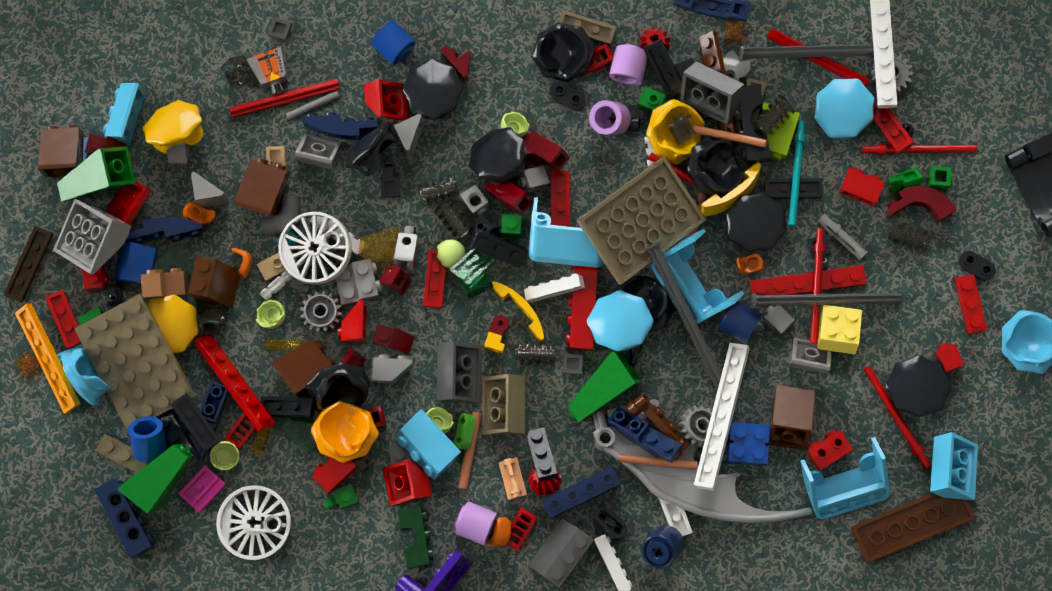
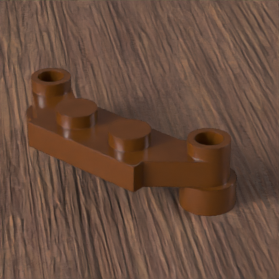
[626,394,690,460]

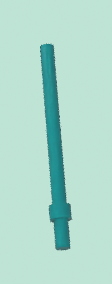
[788,121,806,227]

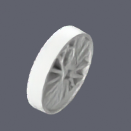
[278,212,352,285]
[216,485,291,560]

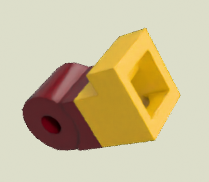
[484,315,509,354]

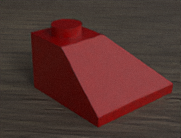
[364,79,410,121]
[338,300,367,344]
[382,459,432,506]

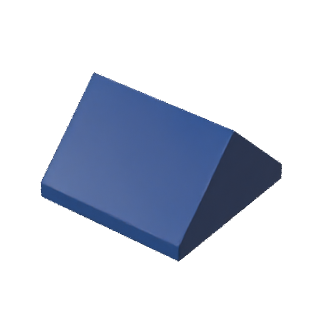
[114,242,157,285]

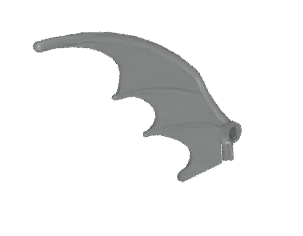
[592,399,812,523]

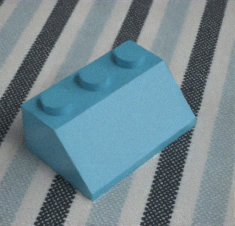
[103,83,146,146]
[395,409,461,480]
[930,432,978,500]

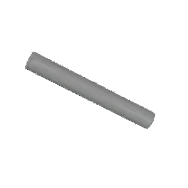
[286,90,340,120]

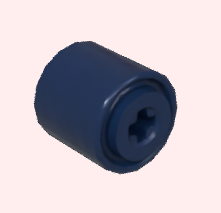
[719,301,763,345]
[642,525,684,569]

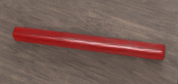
[767,28,870,88]
[230,79,339,118]

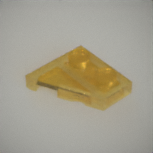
[358,226,401,263]

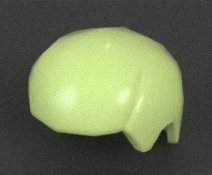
[501,112,530,138]
[437,239,465,268]
[256,300,285,329]
[426,407,454,434]
[210,441,239,471]

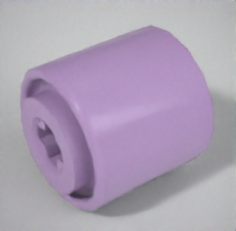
[609,44,648,85]
[589,100,631,136]
[455,501,497,546]

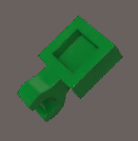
[887,167,923,193]
[323,484,359,509]

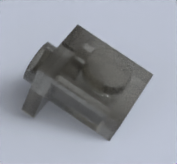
[668,113,696,145]

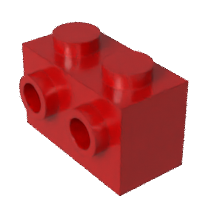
[838,168,885,207]
[81,261,109,293]
[806,429,853,471]
[312,457,358,495]

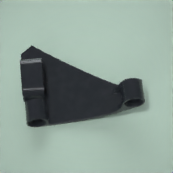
[1005,133,1052,238]

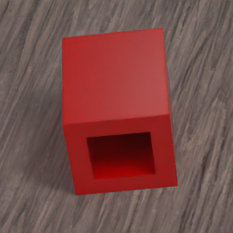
[934,343,964,373]

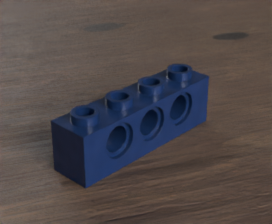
[542,466,621,520]
[94,478,155,559]

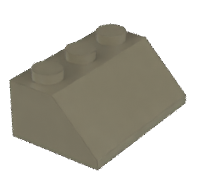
[481,374,525,435]

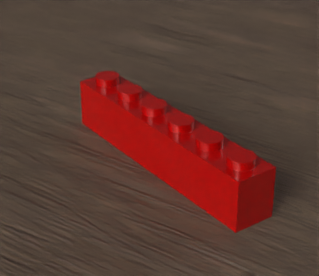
[566,265,598,352]

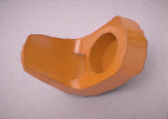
[183,203,216,225]
[231,248,253,278]
[736,253,765,275]
[486,517,511,547]

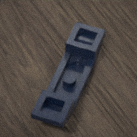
[673,0,751,21]

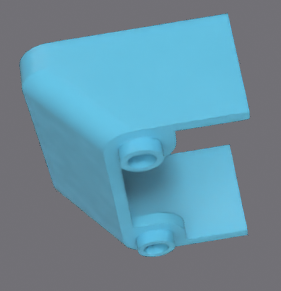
[528,198,604,267]
[651,229,744,324]
[800,437,890,519]

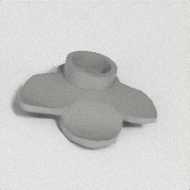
[723,50,751,81]

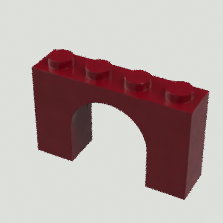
[484,130,570,216]

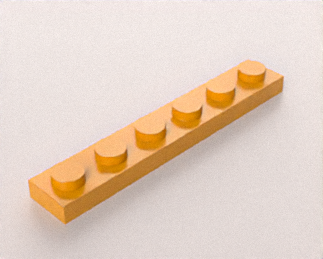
[15,303,81,414]

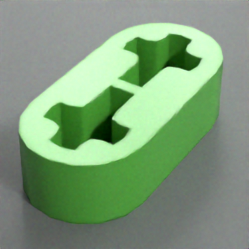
[454,413,475,451]

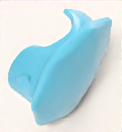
[814,78,874,138]
[587,290,653,352]
[1002,310,1052,374]
[61,348,111,406]

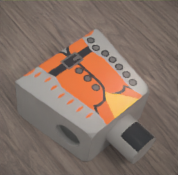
[247,47,288,95]
[394,226,419,274]

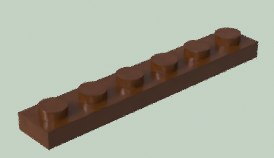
[698,31,739,143]

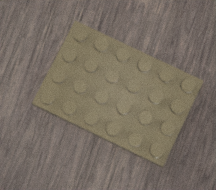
[576,156,706,285]
[75,293,195,431]

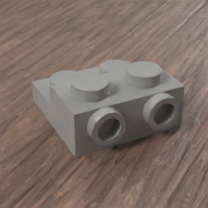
[334,258,382,306]

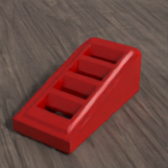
[580,43,614,77]
[224,412,256,451]
[506,507,538,551]

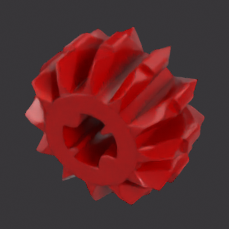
[639,26,671,50]
[528,468,562,497]

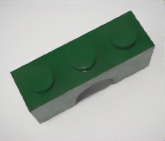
[397,506,434,569]

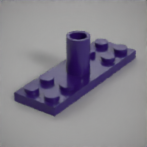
[395,550,473,591]

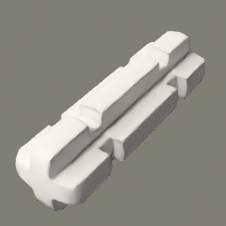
[260,270,293,300]

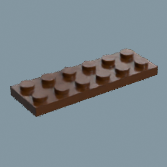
[851,493,975,563]

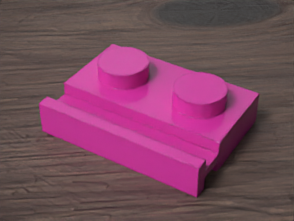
[178,465,227,513]

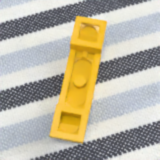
[701,162,761,216]
[490,281,544,343]

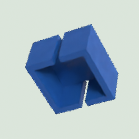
[727,422,770,466]

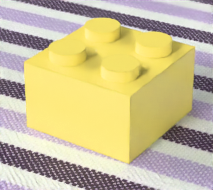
[817,305,862,354]

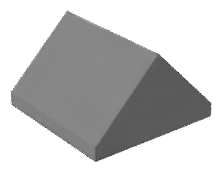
[394,114,424,159]
[295,133,341,170]
[191,171,230,208]
[788,337,831,374]

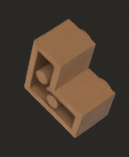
[141,268,189,298]

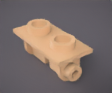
[498,457,527,500]

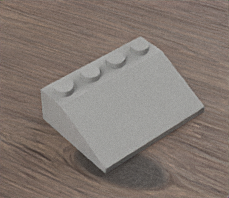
[53,198,131,275]

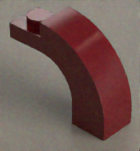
[885,186,957,223]

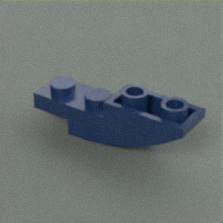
[302,112,379,140]
[126,217,205,244]
[190,380,229,461]
[607,406,683,463]

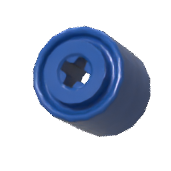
[371,20,416,65]
[128,416,168,463]

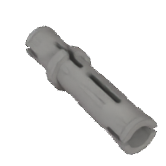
[816,213,868,260]

